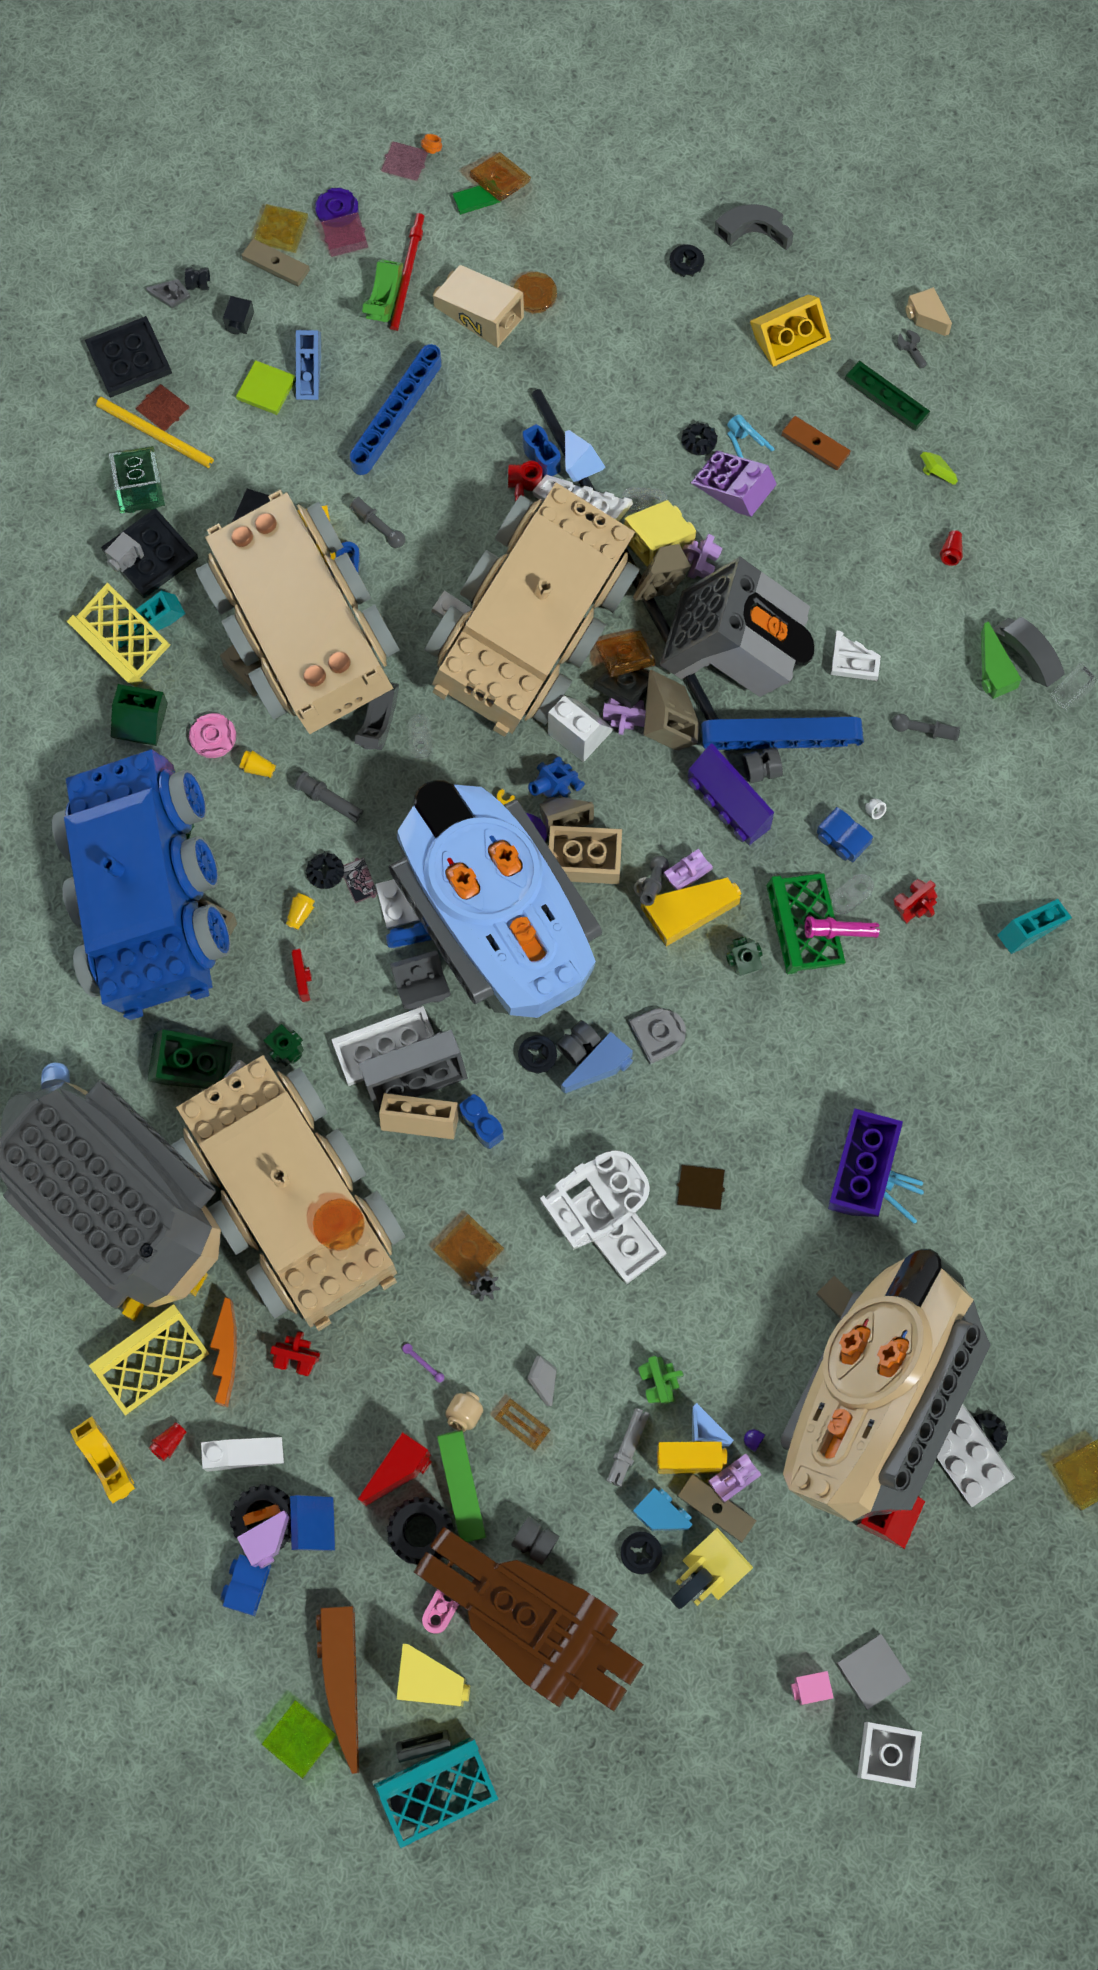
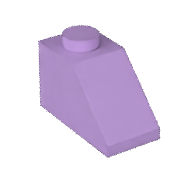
[237,1511,289,1569]

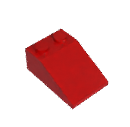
[358,1432,432,1506]

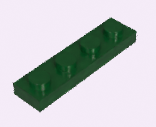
[845,360,930,431]

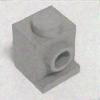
[105,532,144,573]

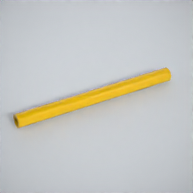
[96,397,214,468]

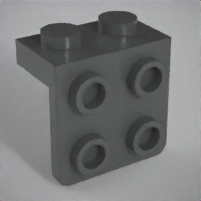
[390,950,451,1009]

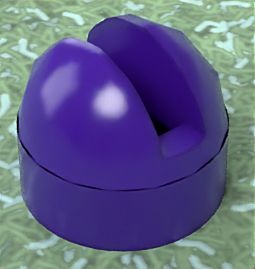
[744,1429,765,1452]

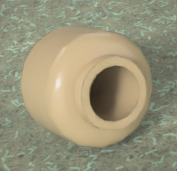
[445,1392,483,1432]

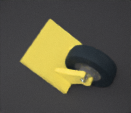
[670,1528,753,1610]

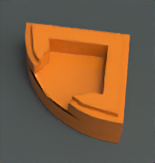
[243,1504,280,1526]

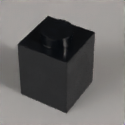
[223,296,254,335]

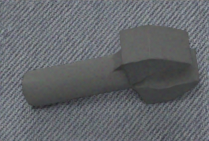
[897,330,927,369]

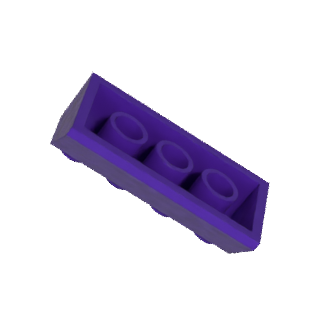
[688,743,774,845]
[828,1108,903,1217]

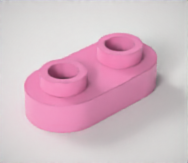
[422,1589,459,1634]

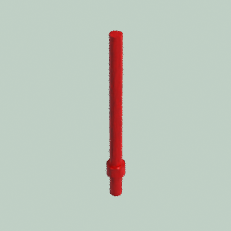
[390,213,425,331]

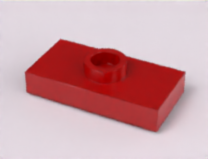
[291,948,312,1002]

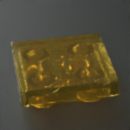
[254,204,308,253]
[1053,1439,1098,1511]

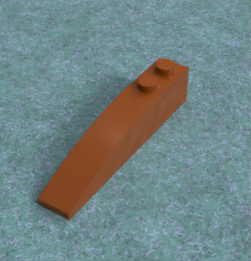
[316,1606,359,1774]

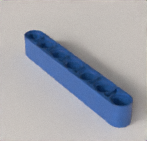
[350,344,442,475]
[701,717,864,750]

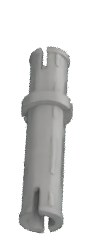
[606,1408,650,1487]

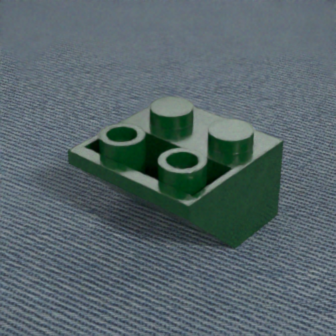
[110,684,168,746]

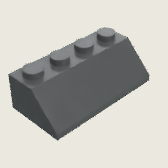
[358,1030,468,1112]

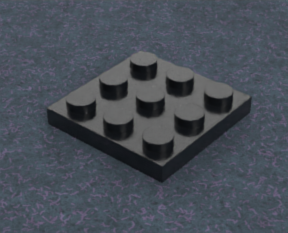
[85,316,172,398]
[101,508,198,598]

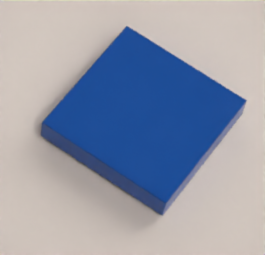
[290,1495,335,1551]

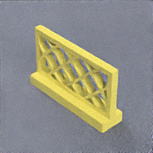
[67,583,171,687]
[89,1304,209,1416]

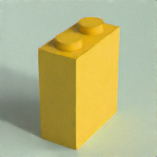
[657,1442,727,1474]

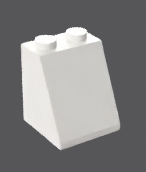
[548,696,614,762]

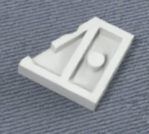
[831,631,881,681]

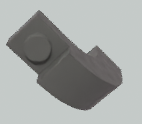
[714,204,794,250]
[993,617,1065,687]
[354,682,399,750]

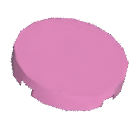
[189,713,236,758]

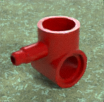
[508,461,543,502]

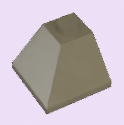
[540,797,594,837]

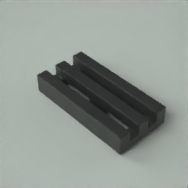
[396,1729,451,1763]

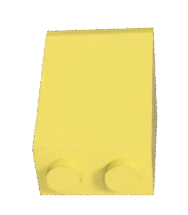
[624,500,696,566]
[397,1644,470,1707]

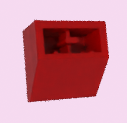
[856,1496,925,1549]

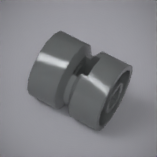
[742,747,783,784]
[556,1020,601,1066]
[511,1516,560,1565]

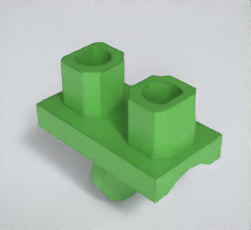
[638,1356,684,1404]

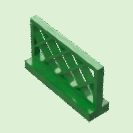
[766,873,846,975]

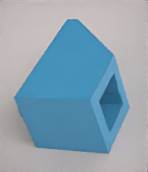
[632,1488,693,1531]

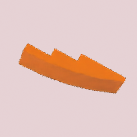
[210,1298,237,1407]

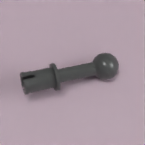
[350,496,406,548]
[891,714,960,741]
[640,855,669,906]

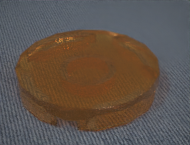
[514,272,557,313]
[313,1198,365,1251]

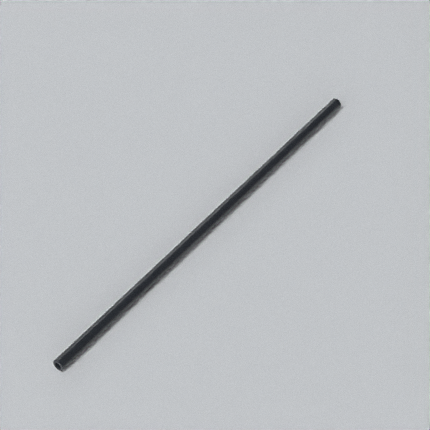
[531,389,719,720]

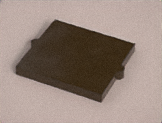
[677,1165,725,1210]

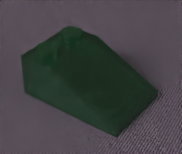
[109,446,165,514]

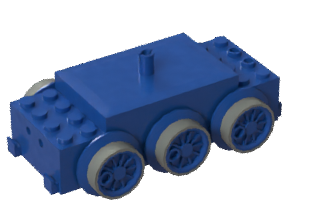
[52,749,231,1020]

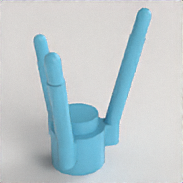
[727,415,775,458]
[884,1170,924,1223]

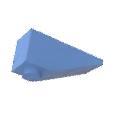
[296,330,321,400]
[561,1032,633,1093]

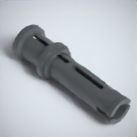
[294,771,364,823]

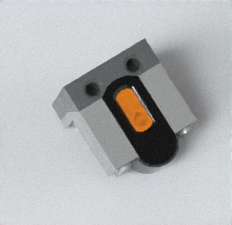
[660,557,815,697]

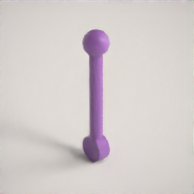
[402,1344,444,1383]

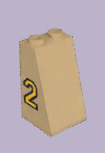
[433,265,524,348]

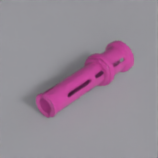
[805,916,880,939]

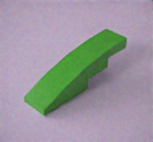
[437,1430,486,1542]

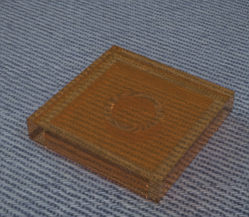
[469,152,531,202]
[596,630,655,677]
[433,1214,504,1285]

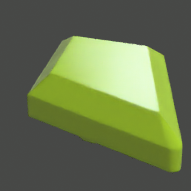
[920,452,958,485]

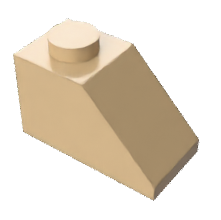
[905,287,952,336]

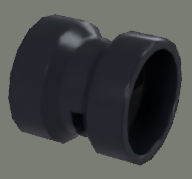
[185,267,210,290]

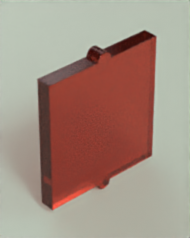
[136,384,189,431]

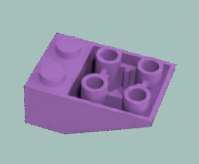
[691,450,777,517]

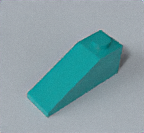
[110,591,185,648]
[997,899,1072,954]

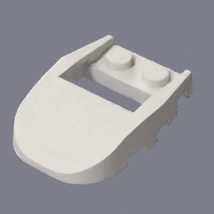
[540,1151,649,1250]

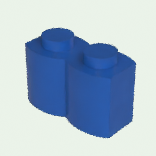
[523,424,561,477]
[817,807,873,863]
[459,1094,504,1149]
[220,1554,272,1617]

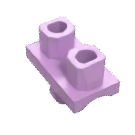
[682,534,722,579]
[603,698,646,735]
[664,849,713,890]
[708,1454,761,1503]

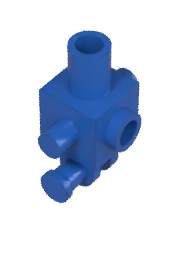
[528,756,585,798]

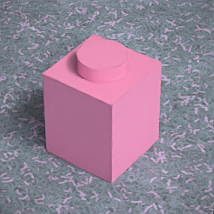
[791,1671,833,1705]

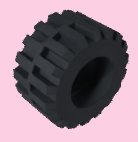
[230,1484,291,1550]
[387,1497,454,1566]

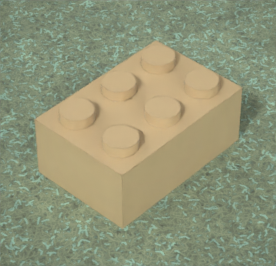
[549,826,622,884]

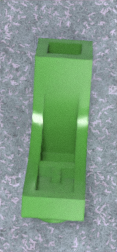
[362,259,403,322]

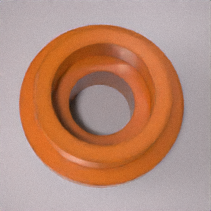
[421,134,442,154]

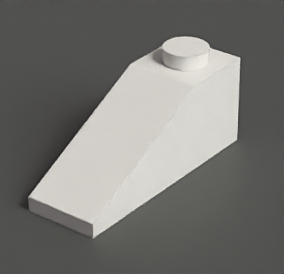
[201,1437,284,1472]

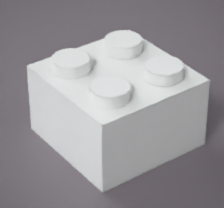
[857,1722,922,1788]

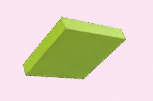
[236,360,296,415]

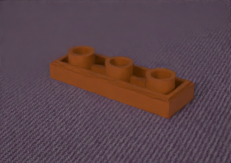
[781,416,851,471]

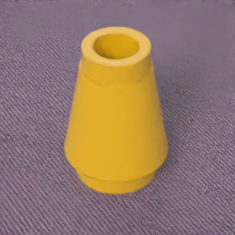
[239,750,276,778]
[286,893,315,930]

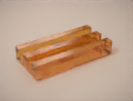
[494,1398,551,1451]

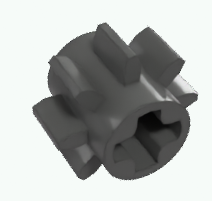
[468,1270,500,1301]

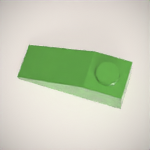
[981,621,1022,699]

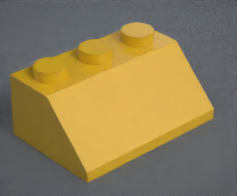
[750,294,831,367]

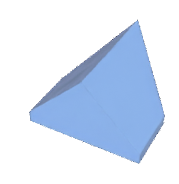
[565,430,605,482]
[692,1403,734,1447]

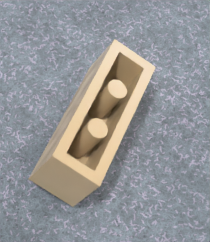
[379,1093,458,1140]

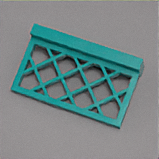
[373,1737,499,1849]

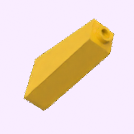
[641,877,741,946]

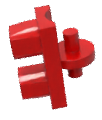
[893,879,938,924]
[270,1331,321,1376]

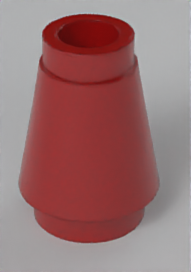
[940,530,963,566]
[148,1422,187,1462]

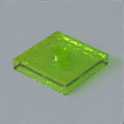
[261,1700,337,1779]

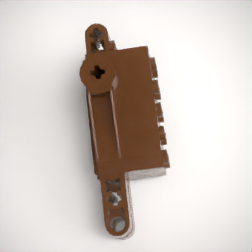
[413,1527,644,1711]

